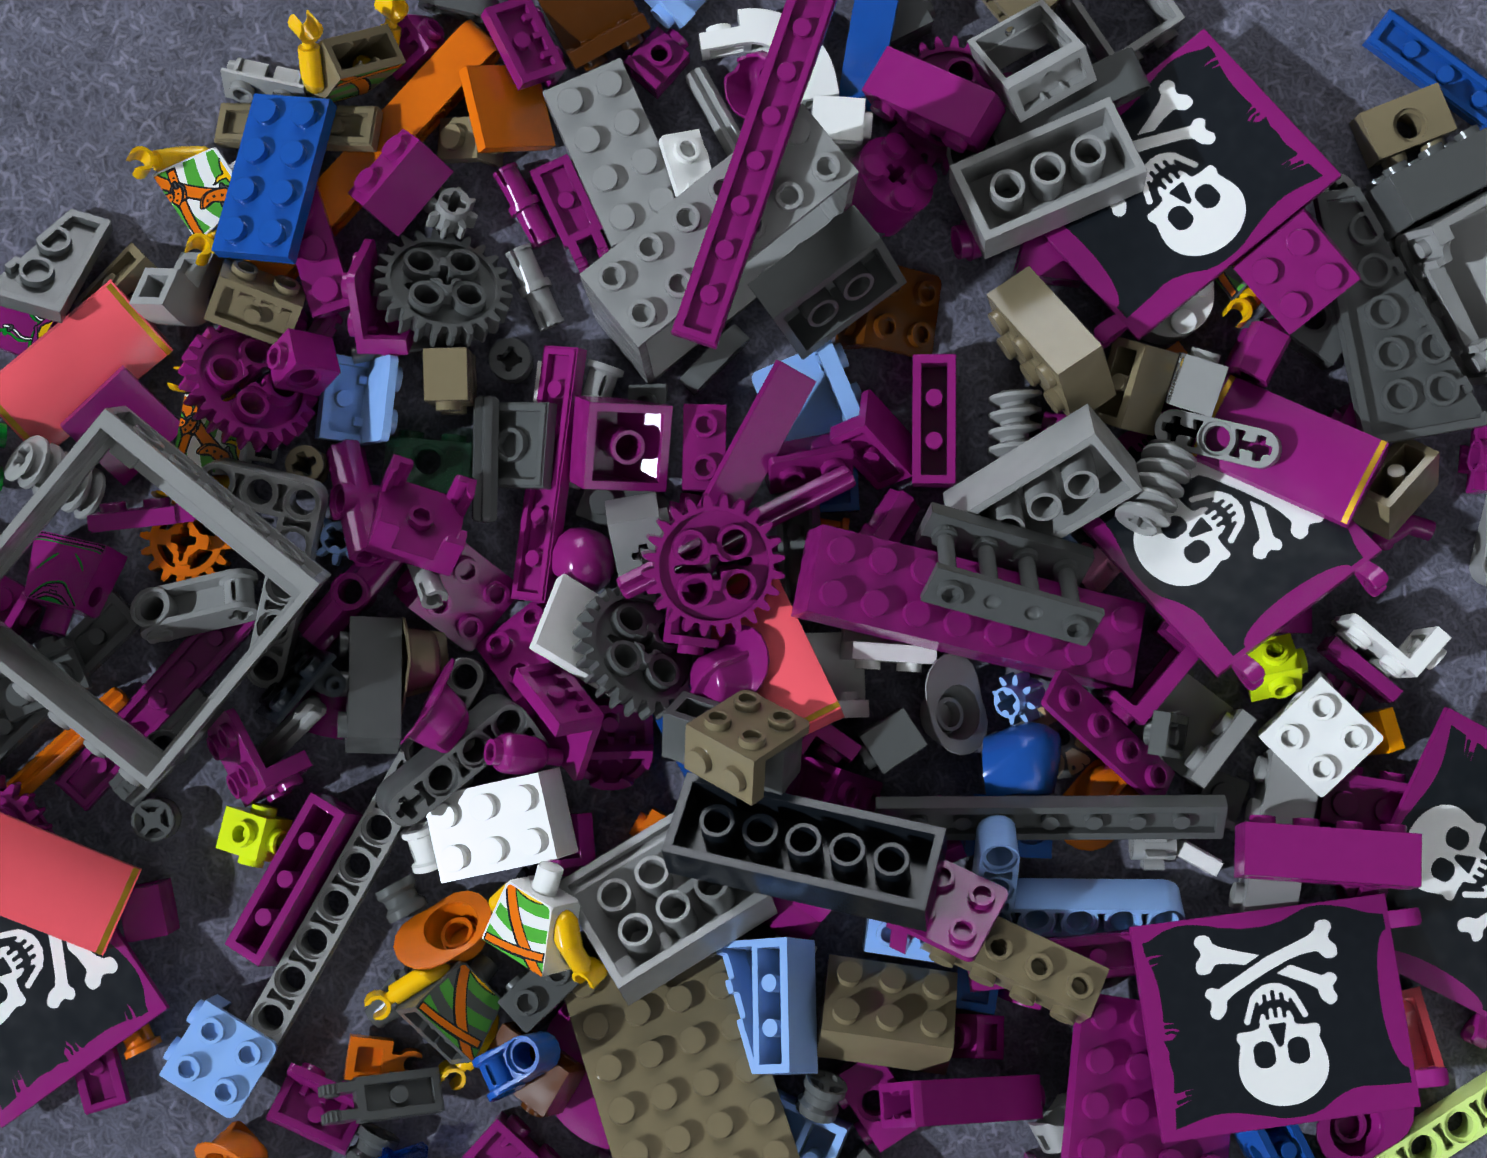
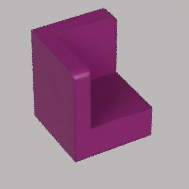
[121,877,180,942]

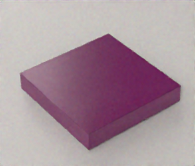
[60,365,180,486]

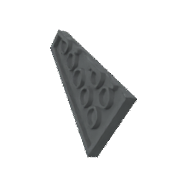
[1313,186,1487,443]

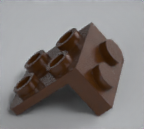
[538,0,651,71]
[835,265,942,357]

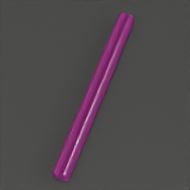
[616,466,856,599]

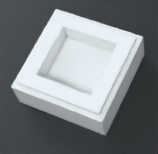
[1176,839,1224,877]

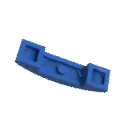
[839,0,899,111]

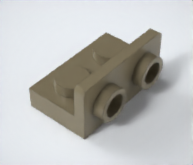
[203,258,306,345]

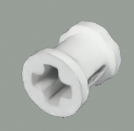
[400,820,438,874]

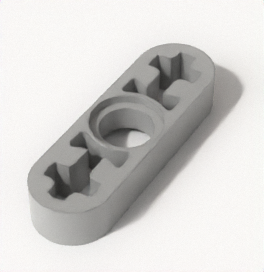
[1154,409,1282,469]

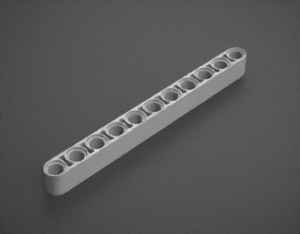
[245,657,487,1064]

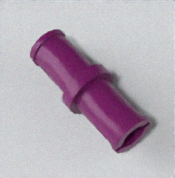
[492,162,557,250]

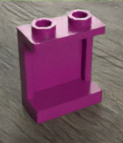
[1097,619,1199,726]

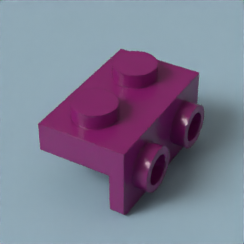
[266,1063,360,1156]

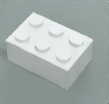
[427,767,578,883]

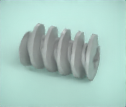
[988,389,1042,465]
[4,435,106,520]
[1115,439,1197,536]

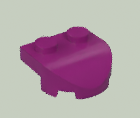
[584,698,654,790]

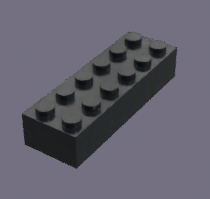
[661,772,947,932]

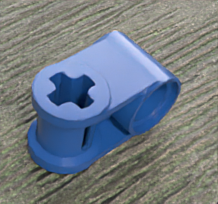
[472,1031,561,1102]

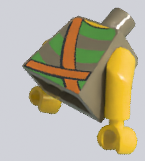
[288,0,409,103]

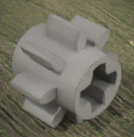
[424,186,478,240]
[1128,839,1177,871]

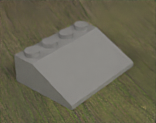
[559,812,778,1006]

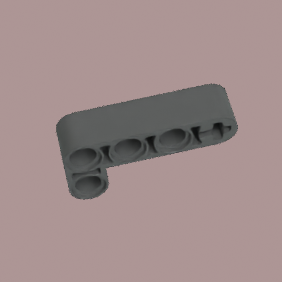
[375,694,551,827]

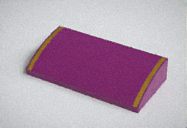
[1191,374,1389,529]

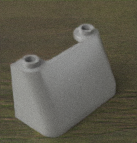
[1395,190,1487,386]

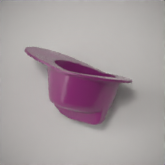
[690,625,770,702]
[400,658,469,753]
[1316,1107,1414,1158]

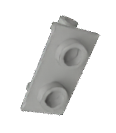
[220,57,310,103]

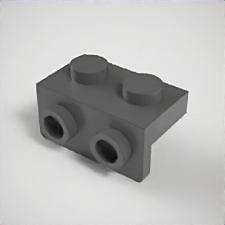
[498,969,579,1032]

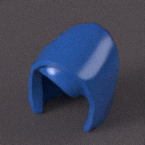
[982,722,1061,796]

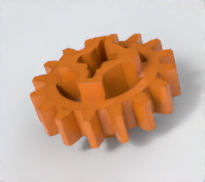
[140,500,233,583]

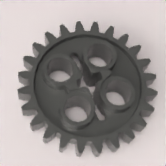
[372,229,513,348]
[572,586,706,721]

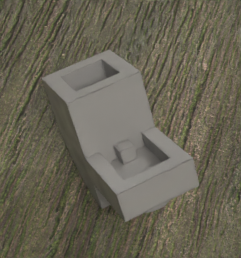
[129,252,223,326]

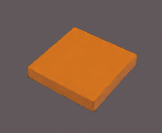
[459,65,556,153]

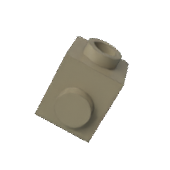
[437,116,504,167]

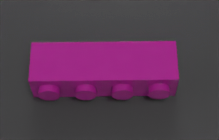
[225,792,363,967]
[1234,815,1422,890]

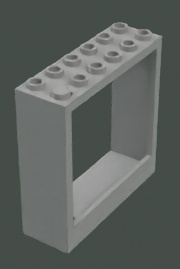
[579,103,859,384]
[0,406,331,789]

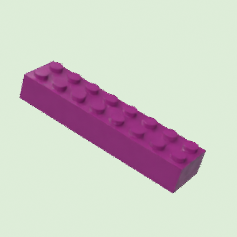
[791,524,1146,691]

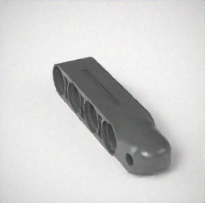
[946,47,1151,165]

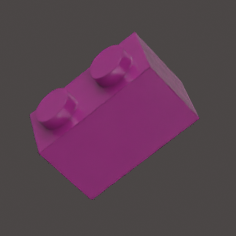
[348,129,454,237]

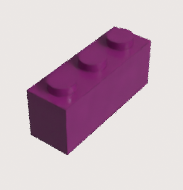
[862,46,1006,154]
[912,354,957,488]

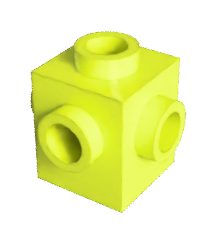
[1247,633,1308,702]
[216,803,293,868]

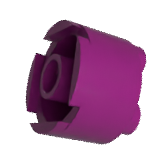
[850,133,938,237]

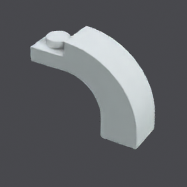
[699,8,839,109]

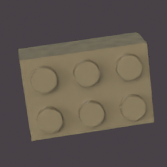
[986,266,1116,416]
[817,954,958,1075]

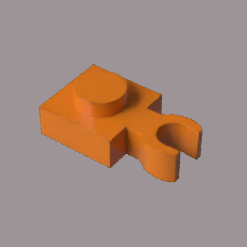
[343,1033,423,1080]

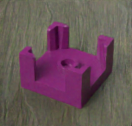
[365,454,477,577]

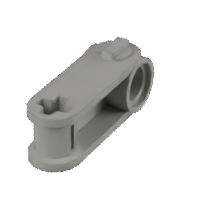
[130,568,259,644]

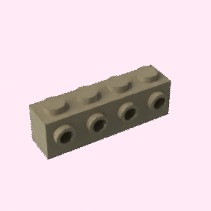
[920,916,1109,1025]

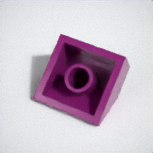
[569,396,673,492]

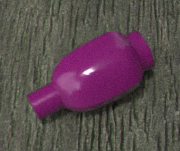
[484,733,564,775]

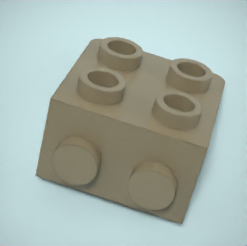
[684,690,809,806]

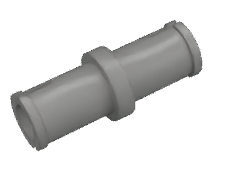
[505,243,565,332]

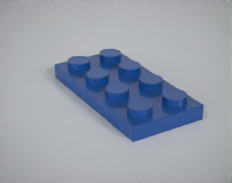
[211,93,337,264]

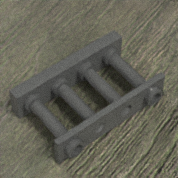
[915,502,1105,646]

